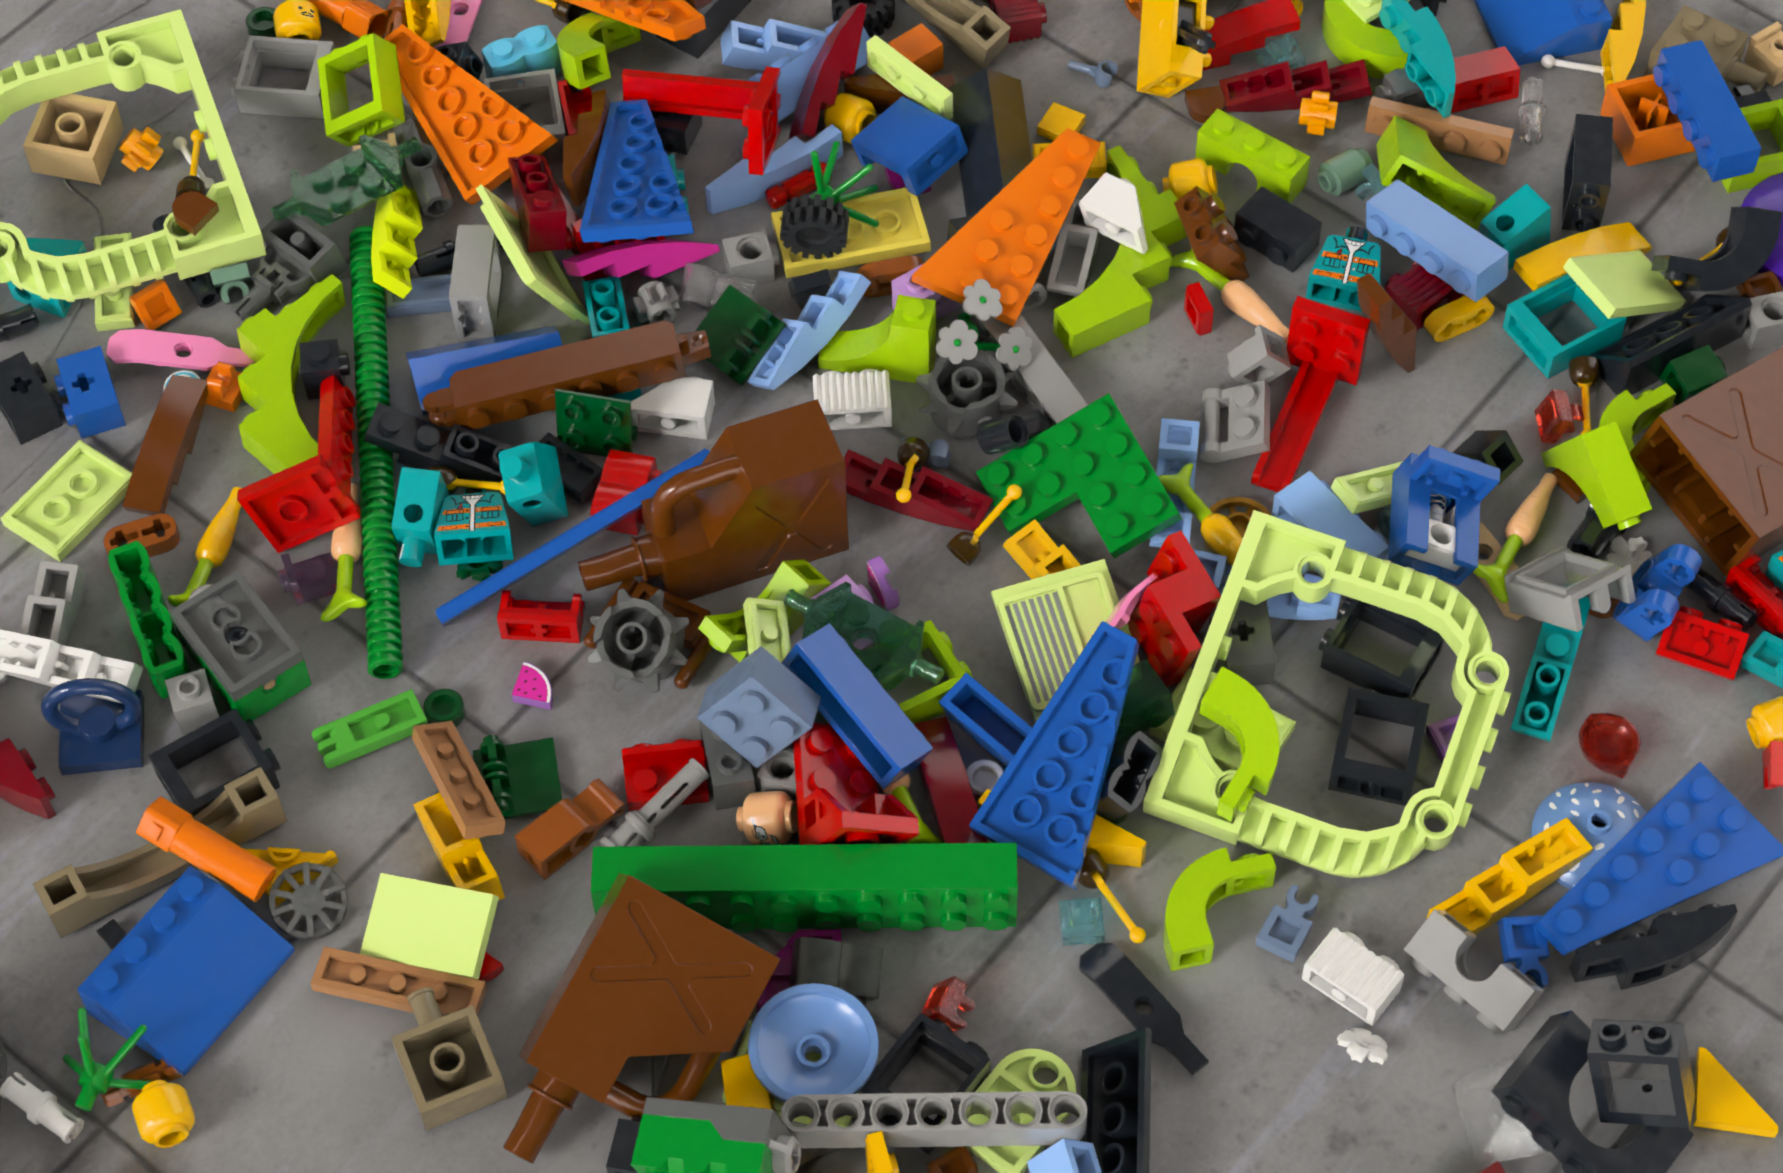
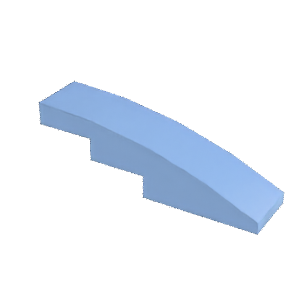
[705,124,843,214]
[747,271,871,391]

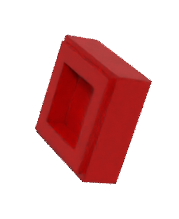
[1184,282,1214,336]

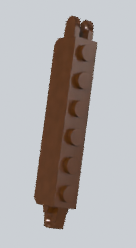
[422,320,711,430]

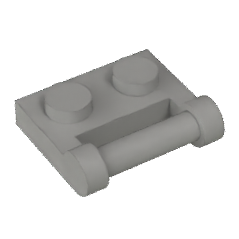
[1200,380,1271,463]

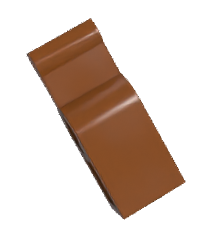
[515,778,626,880]

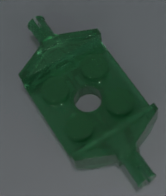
[271,134,422,226]
[784,582,945,691]

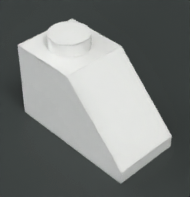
[1079,172,1148,254]
[631,377,715,440]

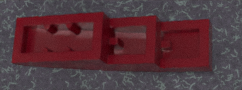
[788,3,867,142]
[1219,59,1373,112]
[844,449,993,532]
[914,717,988,843]

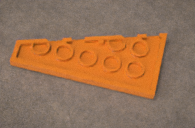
[563,0,706,42]
[384,24,558,206]
[911,128,1101,327]

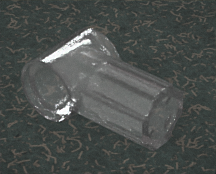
[678,263,756,307]

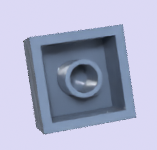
[697,646,821,768]

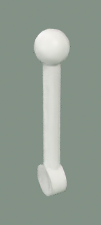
[1541,54,1604,76]
[173,136,214,193]

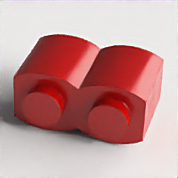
[590,449,662,536]

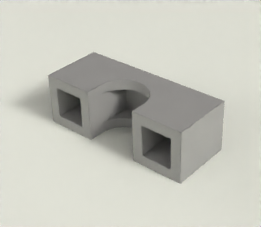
[1403,909,1544,1032]

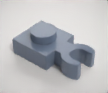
[1255,884,1319,963]

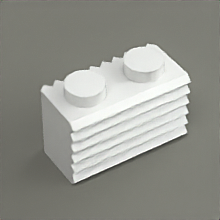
[813,369,892,430]
[1302,927,1404,1026]

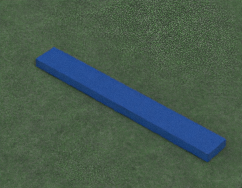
[435,449,710,627]

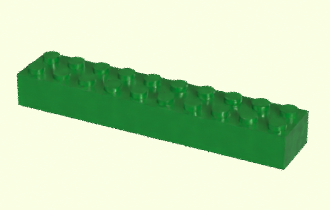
[591,843,1018,933]

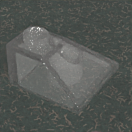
[1452,1054,1550,1166]

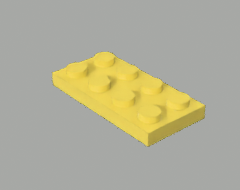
[771,188,931,278]

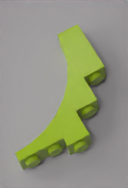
[1053,145,1187,358]
[236,274,346,474]

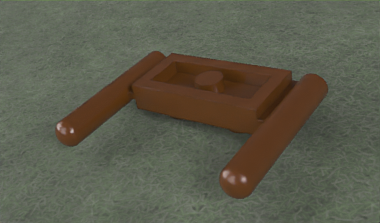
[584,578,713,689]

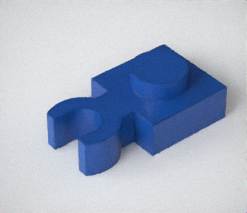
[1497,915,1550,989]

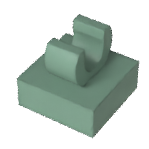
[210,262,252,305]

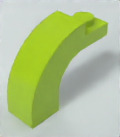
[1321,0,1408,79]
[557,12,642,90]
[1598,383,1676,494]
[698,559,832,662]
[1199,666,1280,821]
[1163,847,1276,972]

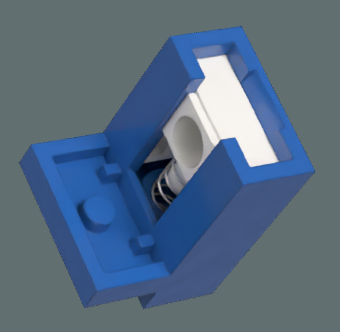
[1388,445,1500,586]

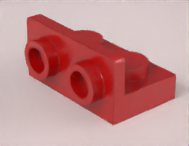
[1655,606,1750,681]
[621,739,710,811]

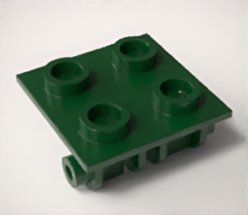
[695,284,786,385]
[555,389,638,457]
[473,735,562,819]

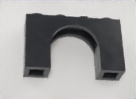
[1491,1010,1694,1173]

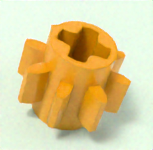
[1298,90,1338,136]
[118,126,164,172]

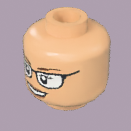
[736,791,799,845]

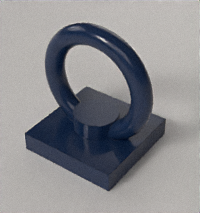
[41,678,144,775]

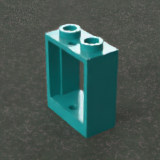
[1502,274,1627,379]

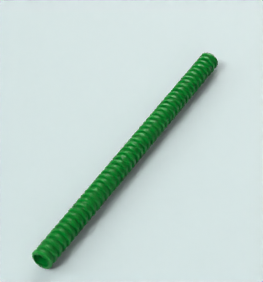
[349,226,404,679]

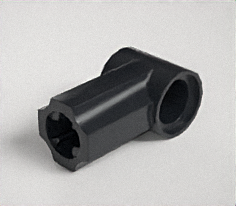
[977,410,1050,455]
[1567,503,1627,559]

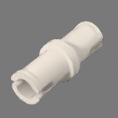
[0,1072,84,1144]

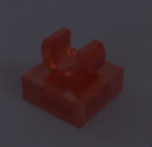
[1534,389,1585,444]
[922,976,976,1031]

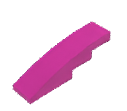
[562,239,720,278]

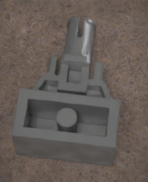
[232,207,348,321]

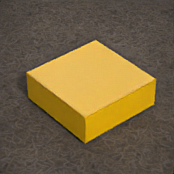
[1037,102,1086,141]

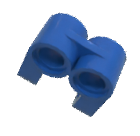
[1612,544,1702,642]

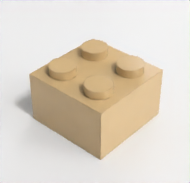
[23,94,124,185]

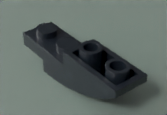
[363,402,513,482]
[1570,903,1738,990]

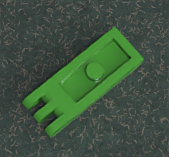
[311,689,428,768]

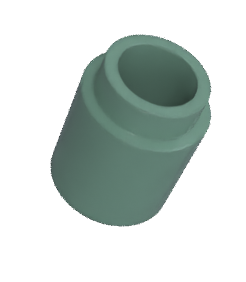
[1317,148,1374,196]

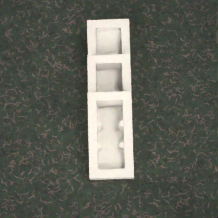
[0,629,143,703]

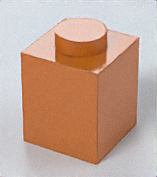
[888,23,944,76]

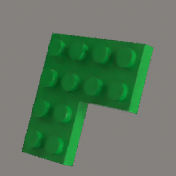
[976,393,1182,559]

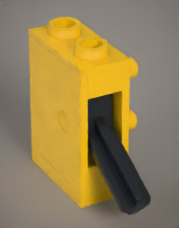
[1137,0,1216,98]

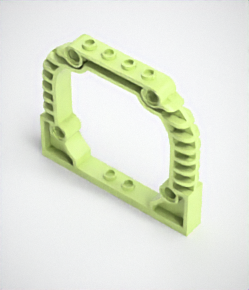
[0,9,266,302]
[1143,510,1511,878]

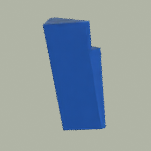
[406,325,562,415]

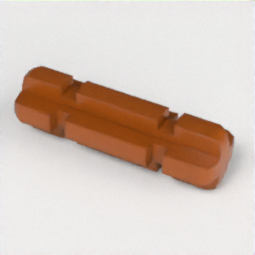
[101,1059,183,1107]

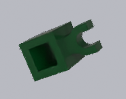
[1659,344,1728,405]

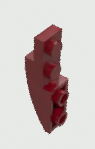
[0,738,56,819]

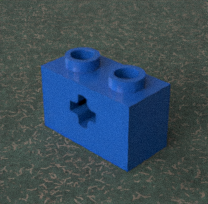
[54,346,126,439]

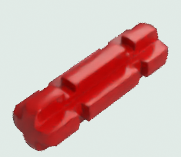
[765,161,832,209]

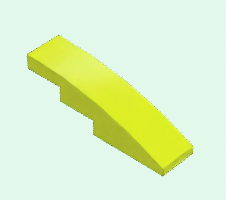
[371,174,423,299]

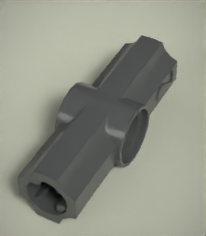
[393,117,454,219]

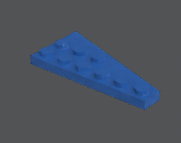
[580,99,694,243]
[969,621,1139,891]
[1533,762,1783,956]

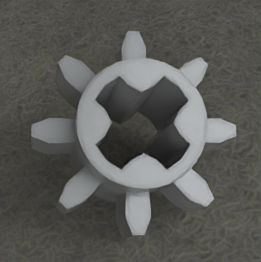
[633,281,681,324]

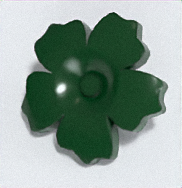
[456,561,504,582]

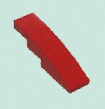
[1202,0,1301,71]

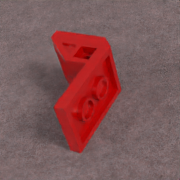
[793,723,919,845]

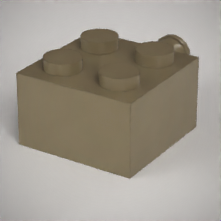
[1644,5,1768,93]
[391,987,507,1131]

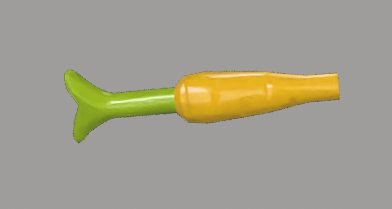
[1158,463,1243,566]
[167,487,242,607]

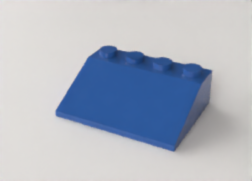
[1474,0,1613,66]
[77,866,295,1076]

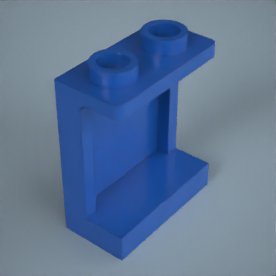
[851,96,969,196]

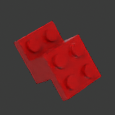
[1128,530,1221,688]

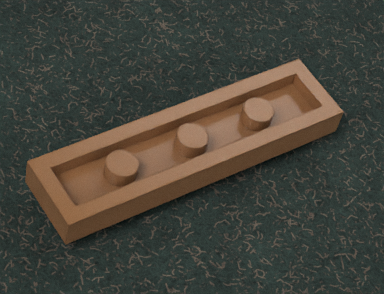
[1364,96,1515,165]
[412,721,506,840]
[310,946,487,1016]

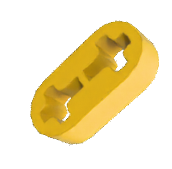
[1424,295,1495,342]

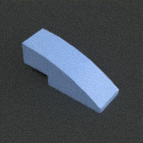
[720,19,828,71]

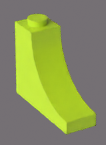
[1376,115,1496,231]
[818,295,936,384]
[1540,421,1652,530]

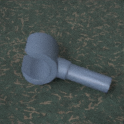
[1068,59,1118,88]
[900,436,951,469]

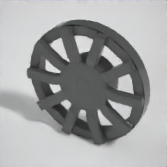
[268,862,348,941]

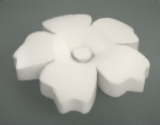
[1605,536,1652,576]
[1337,1027,1388,1065]

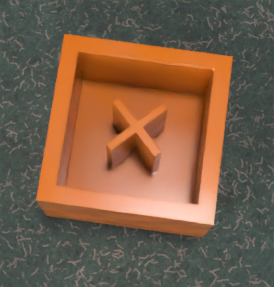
[1600,74,1695,167]

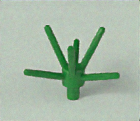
[811,141,879,227]
[63,1007,152,1112]

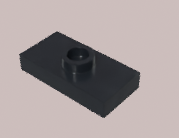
[539,432,603,504]

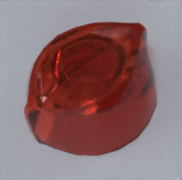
[1579,713,1641,778]

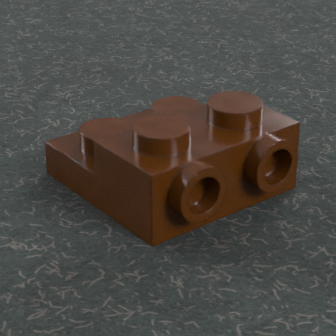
[1174,186,1250,281]

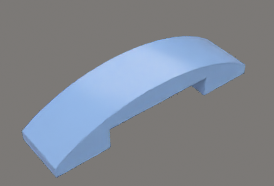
[1149,418,1200,547]
[1193,549,1341,620]

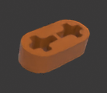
[856,256,924,298]
[103,513,180,558]

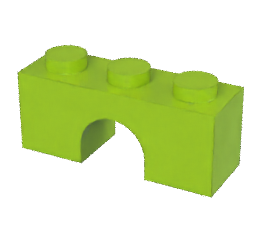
[1195,108,1310,203]

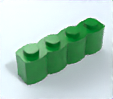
[108,541,191,699]

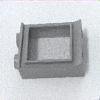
[1504,546,1636,632]

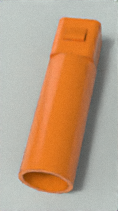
[307,0,389,38]
[136,796,277,903]

